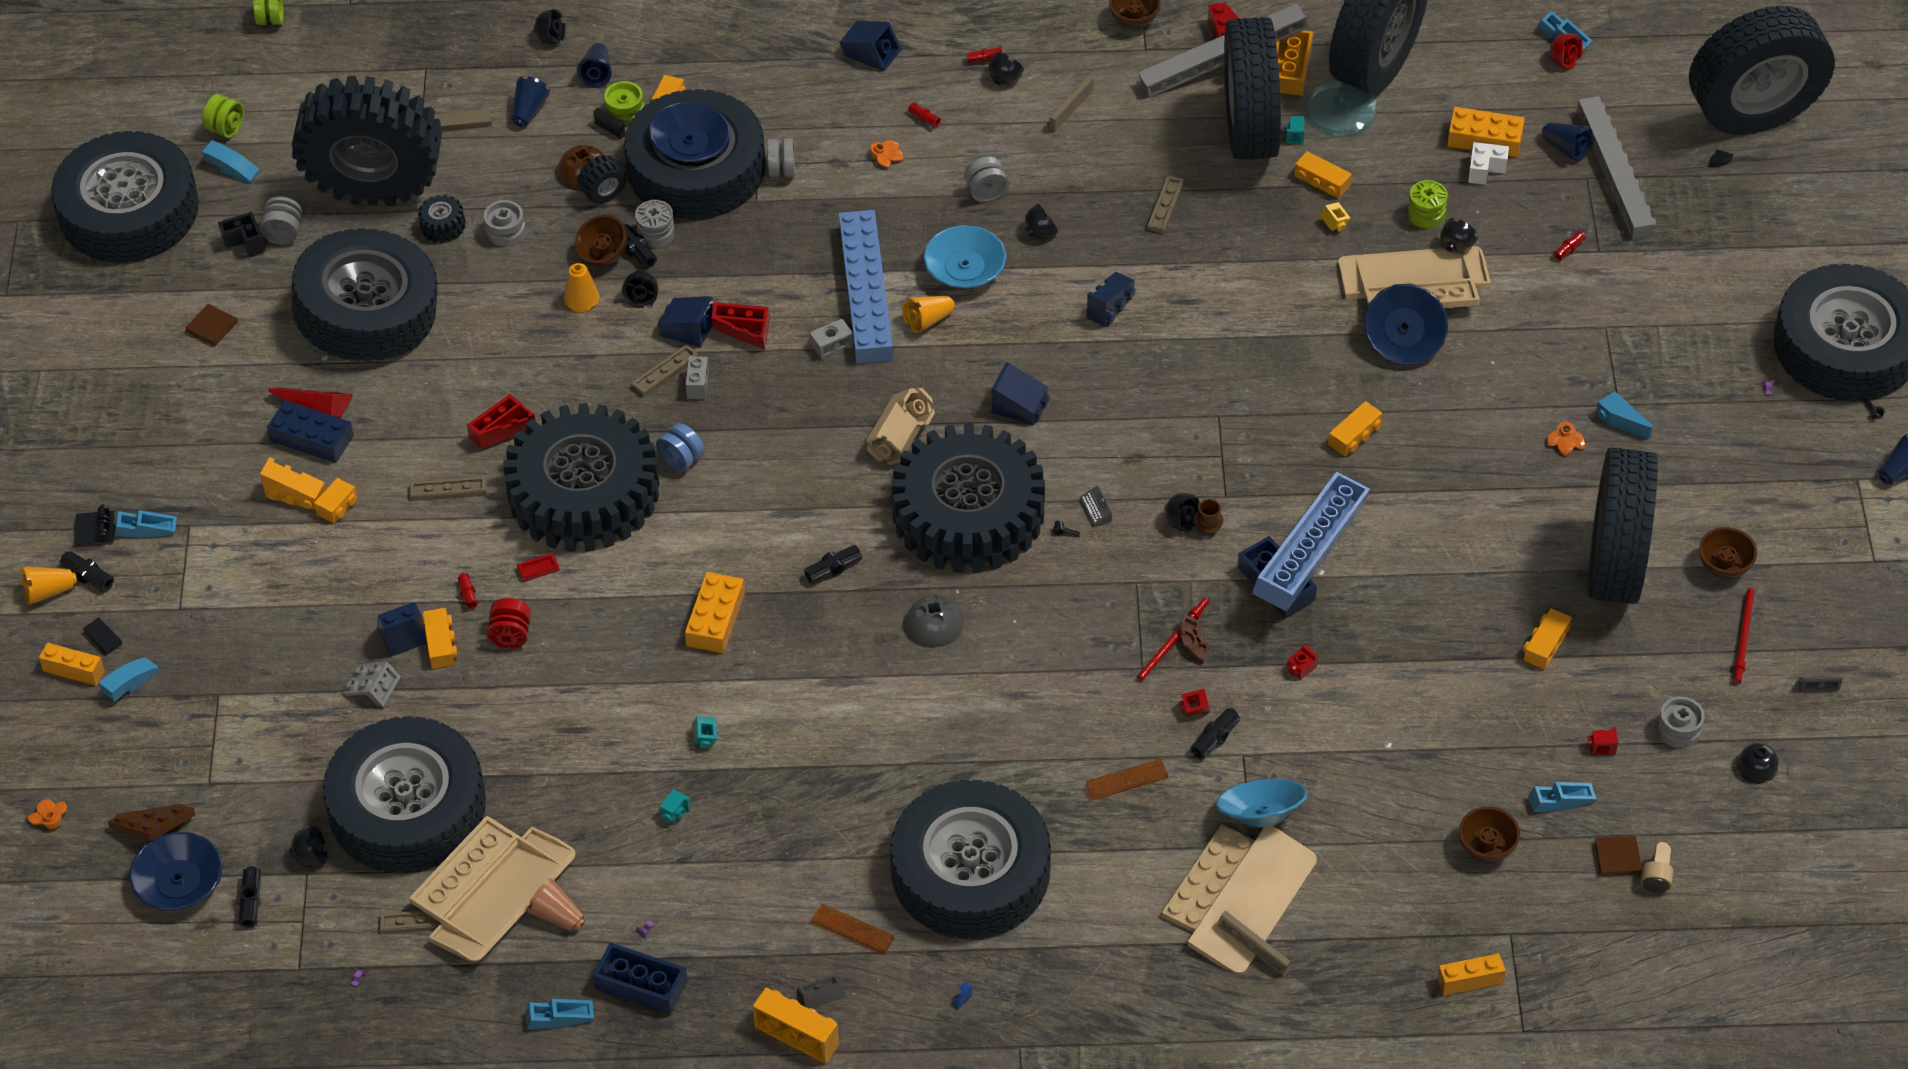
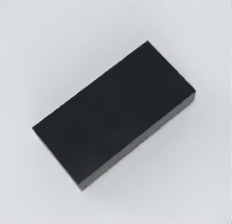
[593,108,625,139]
[83,617,123,655]

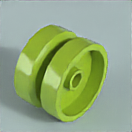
[253,0,283,25]
[604,81,644,126]
[202,94,245,138]

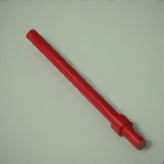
[1733,588,1755,684]
[1137,597,1210,681]

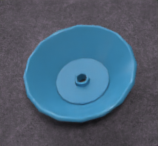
[923,225,1007,289]
[1216,779,1308,828]

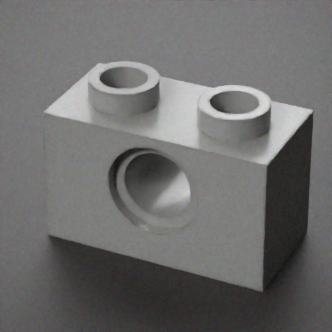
[810,319,853,359]
[686,356,709,400]

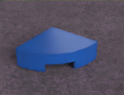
[953,982,972,1010]

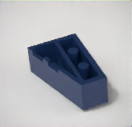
[1087,272,1136,327]

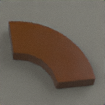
[1179,614,1211,664]

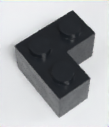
[217,212,266,256]

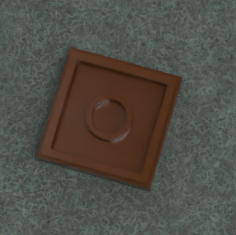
[185,304,238,346]
[1595,836,1642,876]

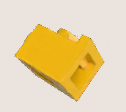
[1318,202,1350,232]

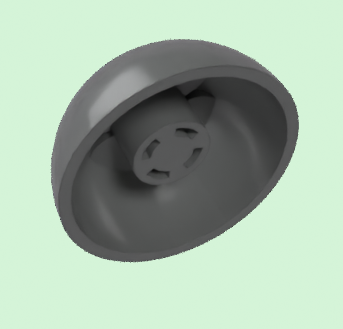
[906,595,963,647]

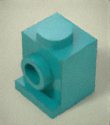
[1286,116,1305,144]
[692,716,717,749]
[660,789,691,824]

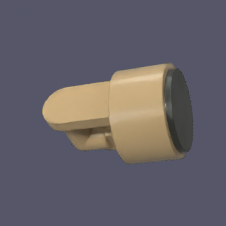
[1641,842,1674,892]

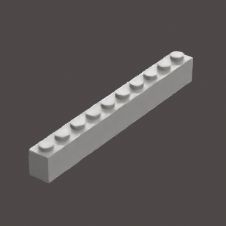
[1139,4,1308,98]
[1577,96,1656,240]

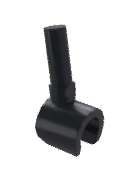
[1864,399,1885,419]
[1053,520,1080,536]

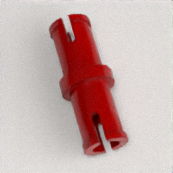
[967,47,1003,64]
[908,102,941,128]
[1553,230,1586,261]
[457,573,478,609]

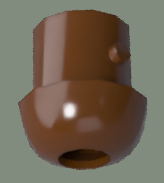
[1194,499,1224,534]

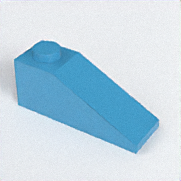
[1596,391,1653,439]

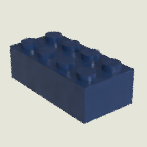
[267,400,354,463]
[1237,536,1317,618]
[593,942,688,1014]

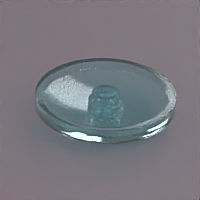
[1306,81,1377,136]

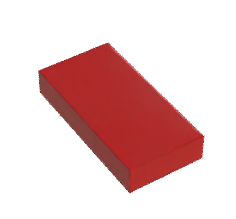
[517,553,560,582]

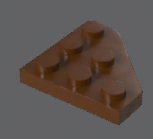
[108,804,195,841]

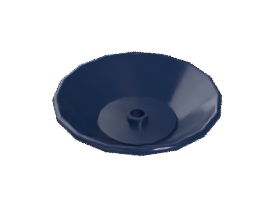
[648,102,730,162]
[1364,283,1448,366]
[129,832,223,911]

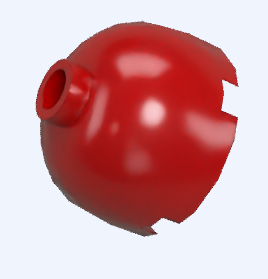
[1550,33,1583,69]

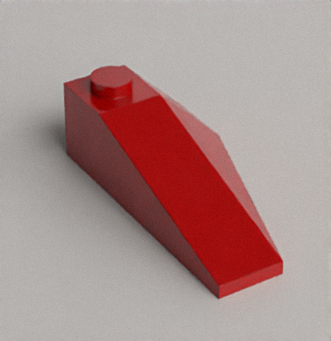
[269,387,353,417]

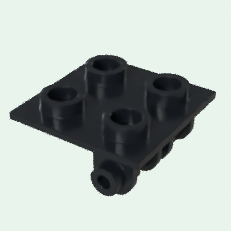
[75,504,115,545]

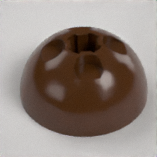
[1109,0,1161,28]
[557,145,604,191]
[575,215,627,266]
[1699,527,1757,579]
[1459,807,1520,862]

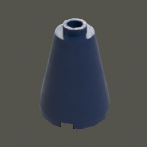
[577,43,612,88]
[511,76,550,127]
[1542,122,1593,161]
[1879,434,1908,485]

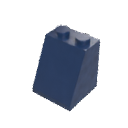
[839,21,902,71]
[658,296,714,347]
[992,362,1050,425]
[377,602,427,657]

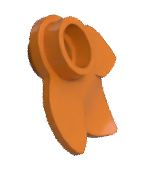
[870,140,904,168]
[1547,422,1585,457]
[27,799,67,829]

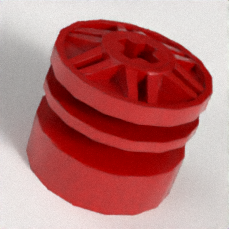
[486,598,531,649]

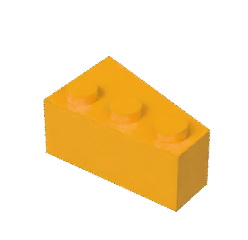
[260,457,326,510]

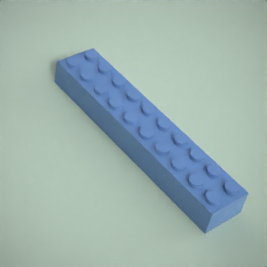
[839,210,893,364]
[1252,472,1370,612]

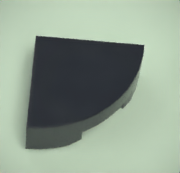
[1710,149,1734,166]

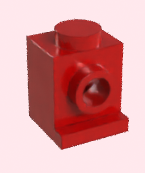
[1287,644,1318,680]
[1179,689,1210,717]
[1587,727,1618,755]

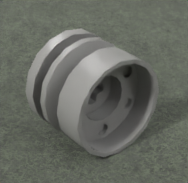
[260,197,302,245]
[635,200,675,248]

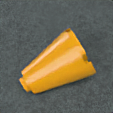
[563,263,600,313]
[902,296,955,333]
[21,566,77,605]

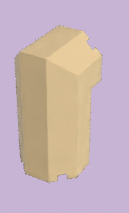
[867,388,935,465]

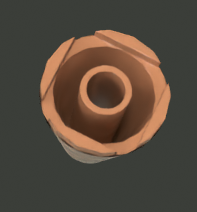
[526,878,585,932]

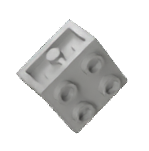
[343,662,401,707]

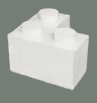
[1468,142,1509,185]

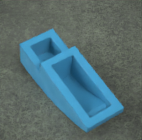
[1537,10,1592,51]
[202,140,260,183]
[114,510,177,538]
[98,657,160,702]
[1528,782,1597,812]
[525,999,594,1029]

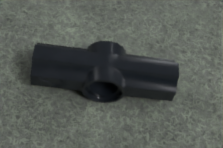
[623,223,657,269]
[804,545,862,584]
[59,551,114,591]
[1191,708,1240,759]
[239,866,261,928]

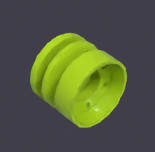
[1408,180,1448,229]

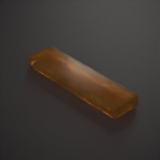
[1086,759,1168,800]
[812,904,894,955]

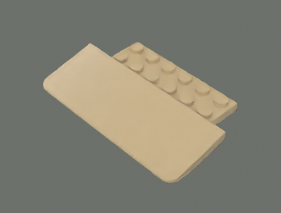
[1338,246,1491,308]
[409,816,575,962]
[1161,824,1317,974]

